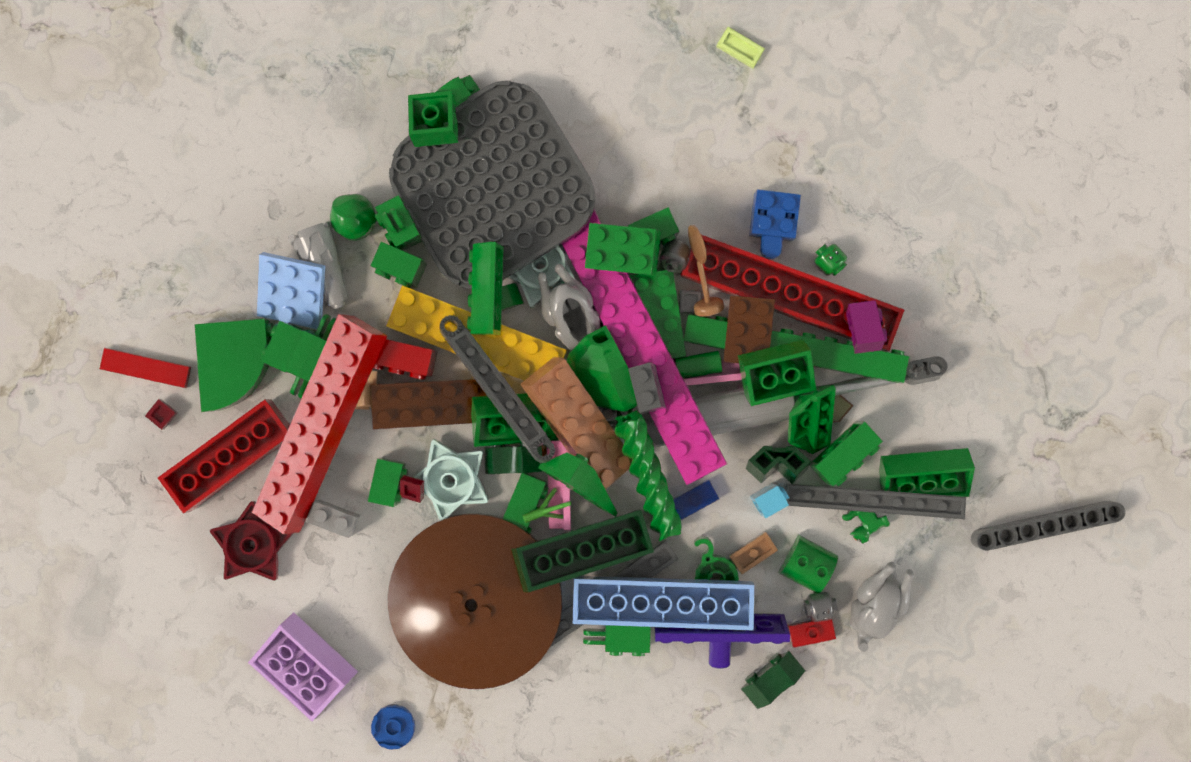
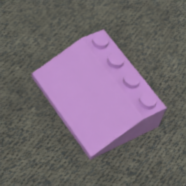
[248,612,358,721]

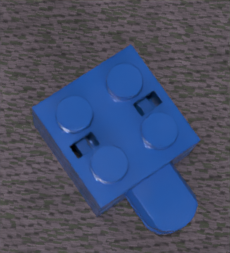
[749,189,801,259]

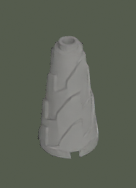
[288,221,348,309]

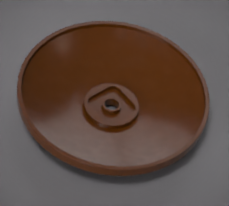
[388,513,562,689]

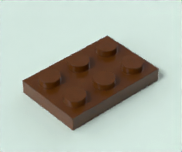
[724,296,775,364]

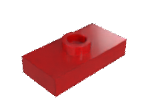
[788,619,836,648]

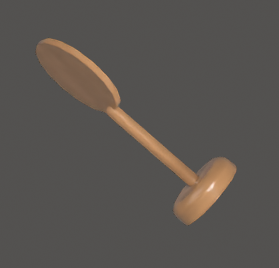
[688,225,725,317]

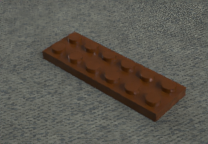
[370,379,487,430]

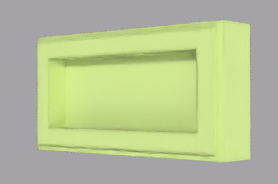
[716,27,765,69]

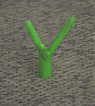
[523,488,571,523]

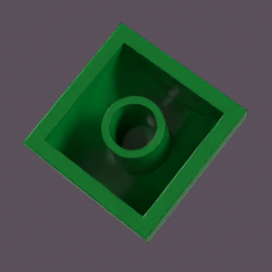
[778,534,838,593]

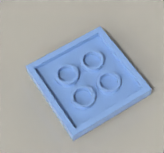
[257,252,325,329]

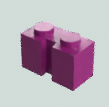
[846,300,887,354]

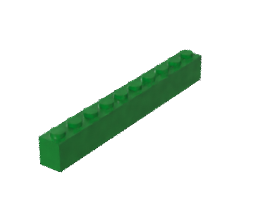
[684,313,909,384]

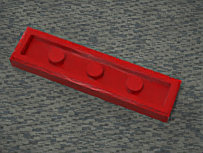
[99,348,191,388]

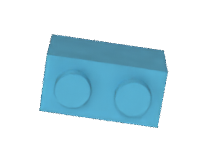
[750,483,789,518]

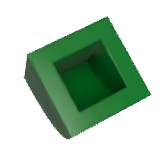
[502,283,524,311]

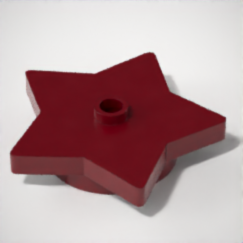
[210,501,294,581]

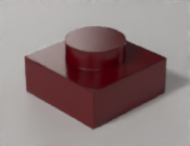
[145,399,178,430]
[400,475,424,503]

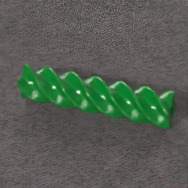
[614,410,682,541]

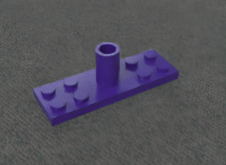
[654,614,790,669]

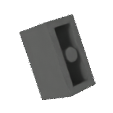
[628,363,666,414]

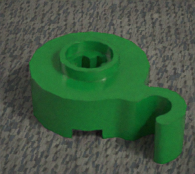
[694,536,739,581]

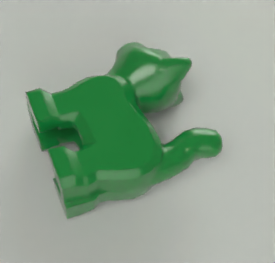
[842,511,890,544]

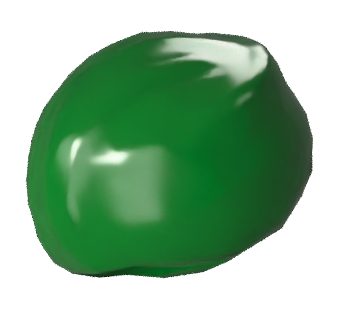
[330,194,377,241]

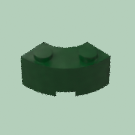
[484,442,543,474]
[741,651,806,709]

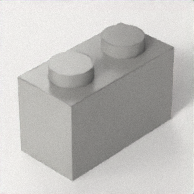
[307,500,360,538]

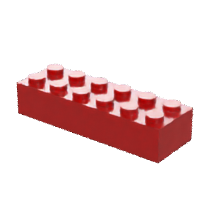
[158,399,290,514]

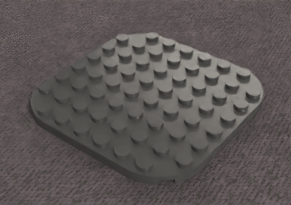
[389,81,595,289]

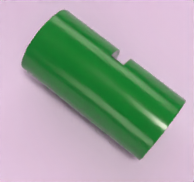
[675,351,722,379]

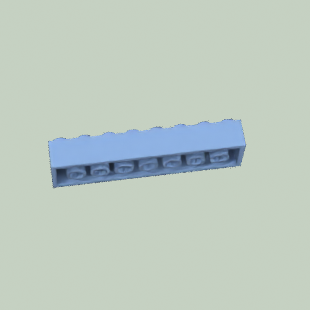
[573,576,754,630]

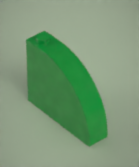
[194,319,274,412]

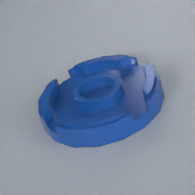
[371,704,415,750]

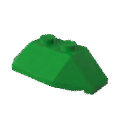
[788,385,836,454]

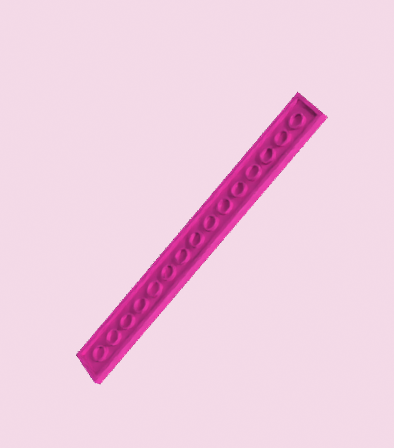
[562,210,728,485]

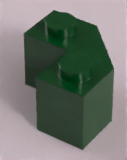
[746,446,811,484]

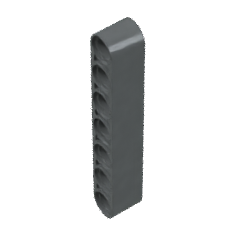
[971,501,1126,551]

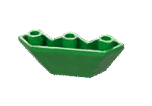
[567,325,638,412]

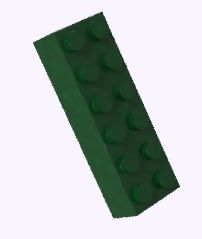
[511,510,654,592]

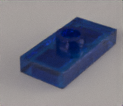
[673,480,719,520]

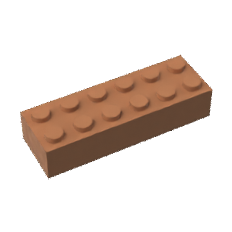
[520,357,632,490]

